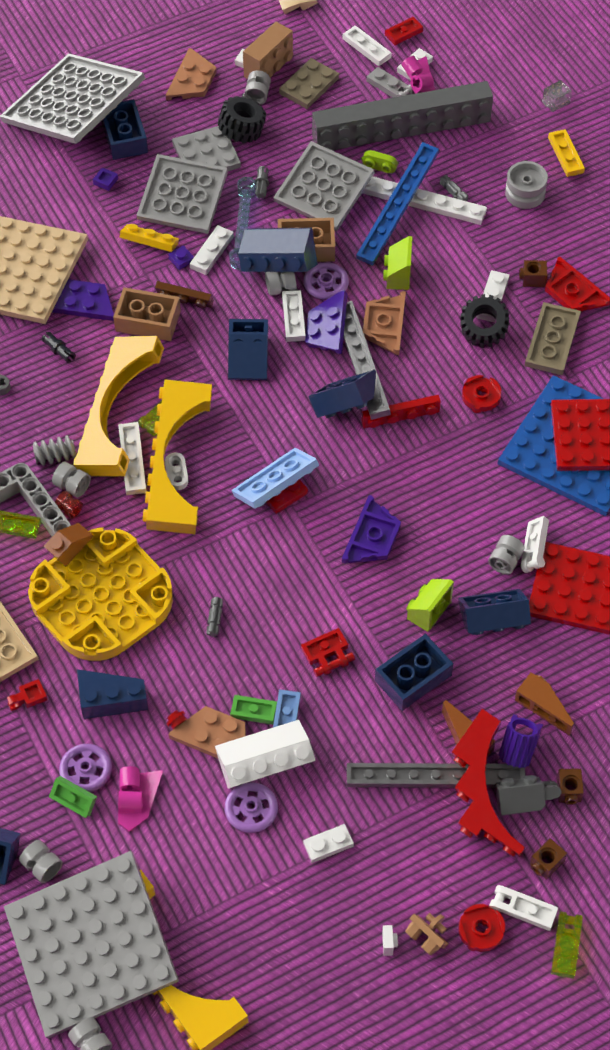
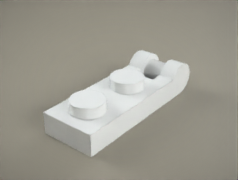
[521,516,549,573]
[489,885,558,931]

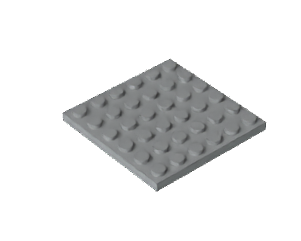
[0,53,146,144]
[4,851,179,1039]

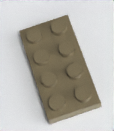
[525,302,581,375]

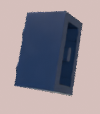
[228,319,269,380]

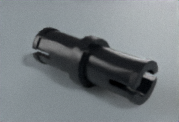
[42,332,76,363]

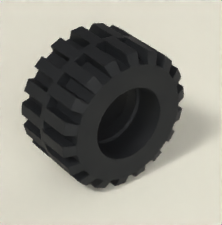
[218,96,266,143]
[460,294,509,348]

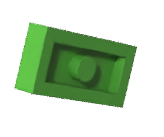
[230,695,277,725]
[49,776,97,818]

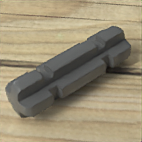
[440,175,469,201]
[206,597,224,637]

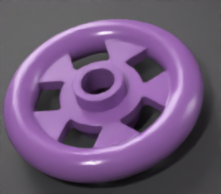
[304,262,349,300]
[59,744,112,792]
[224,782,278,833]

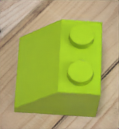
[383,236,412,290]
[406,579,454,632]

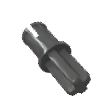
[255,166,269,199]

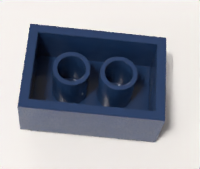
[101,99,148,160]
[375,633,453,711]

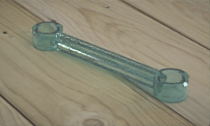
[229,177,256,270]

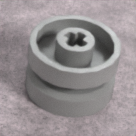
[505,161,548,209]

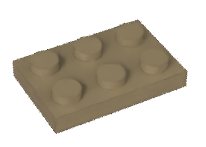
[279,58,339,109]

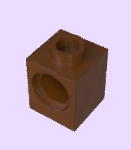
[519,260,547,287]
[557,768,584,805]
[530,838,567,880]

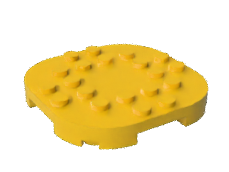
[28,527,173,661]

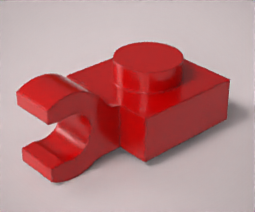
[7,679,47,711]

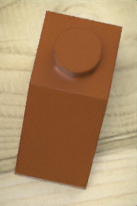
[44,523,94,567]

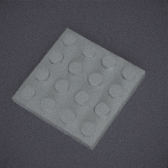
[273,141,374,231]
[136,154,228,234]

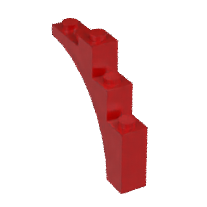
[452,709,525,857]

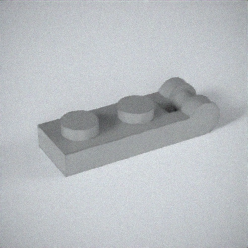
[366,67,415,98]

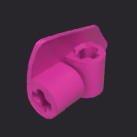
[401,56,435,94]
[118,766,163,832]

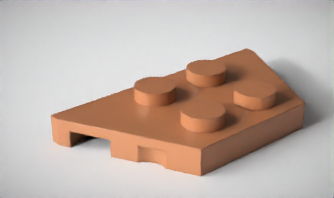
[166,48,217,101]
[363,291,406,355]
[169,706,246,759]

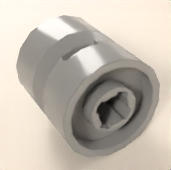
[244,70,271,105]
[265,272,297,296]
[52,462,91,498]
[488,535,525,575]
[19,840,63,883]
[68,1017,112,1050]

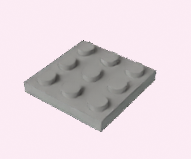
[172,126,241,171]

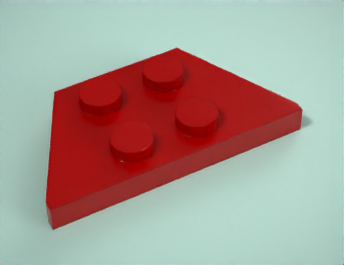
[545,256,610,311]

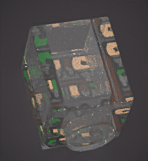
[542,80,572,112]

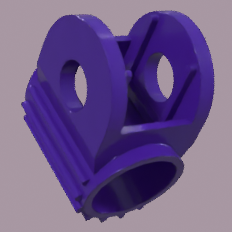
[498,714,543,768]

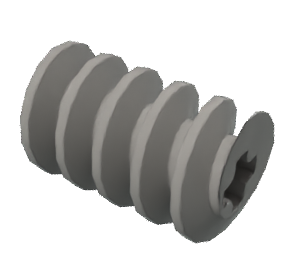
[33,435,76,466]

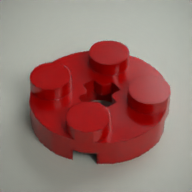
[462,375,501,413]
[458,904,505,952]

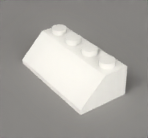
[215,720,315,789]

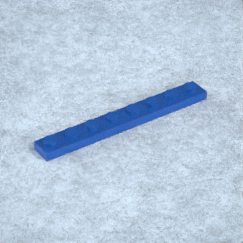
[356,142,439,266]

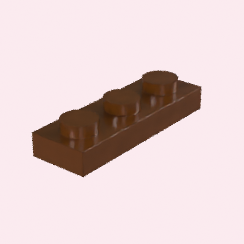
[155,281,214,308]

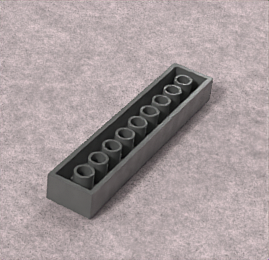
[312,81,493,150]

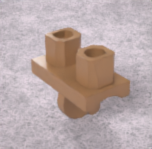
[405,913,448,956]

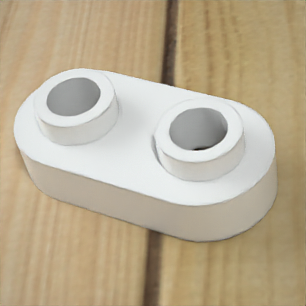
[165,452,188,490]

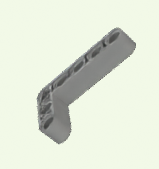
[0,463,71,536]

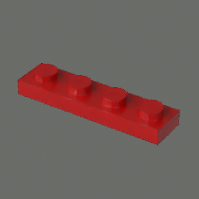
[361,395,441,429]

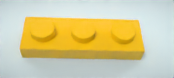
[548,129,585,177]
[119,224,179,252]

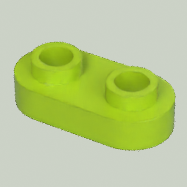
[362,150,398,173]

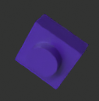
[93,168,118,191]
[168,245,194,270]

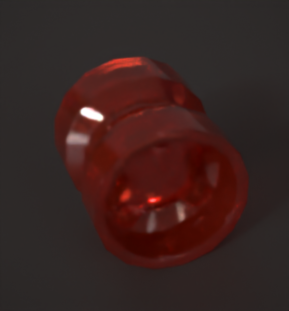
[55,491,83,519]

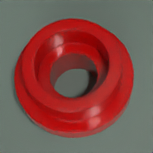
[166,710,187,729]

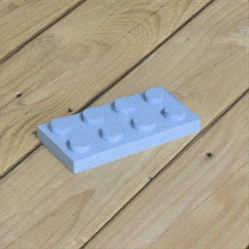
[232,448,319,509]

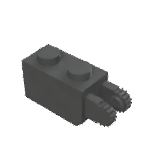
[495,775,562,815]

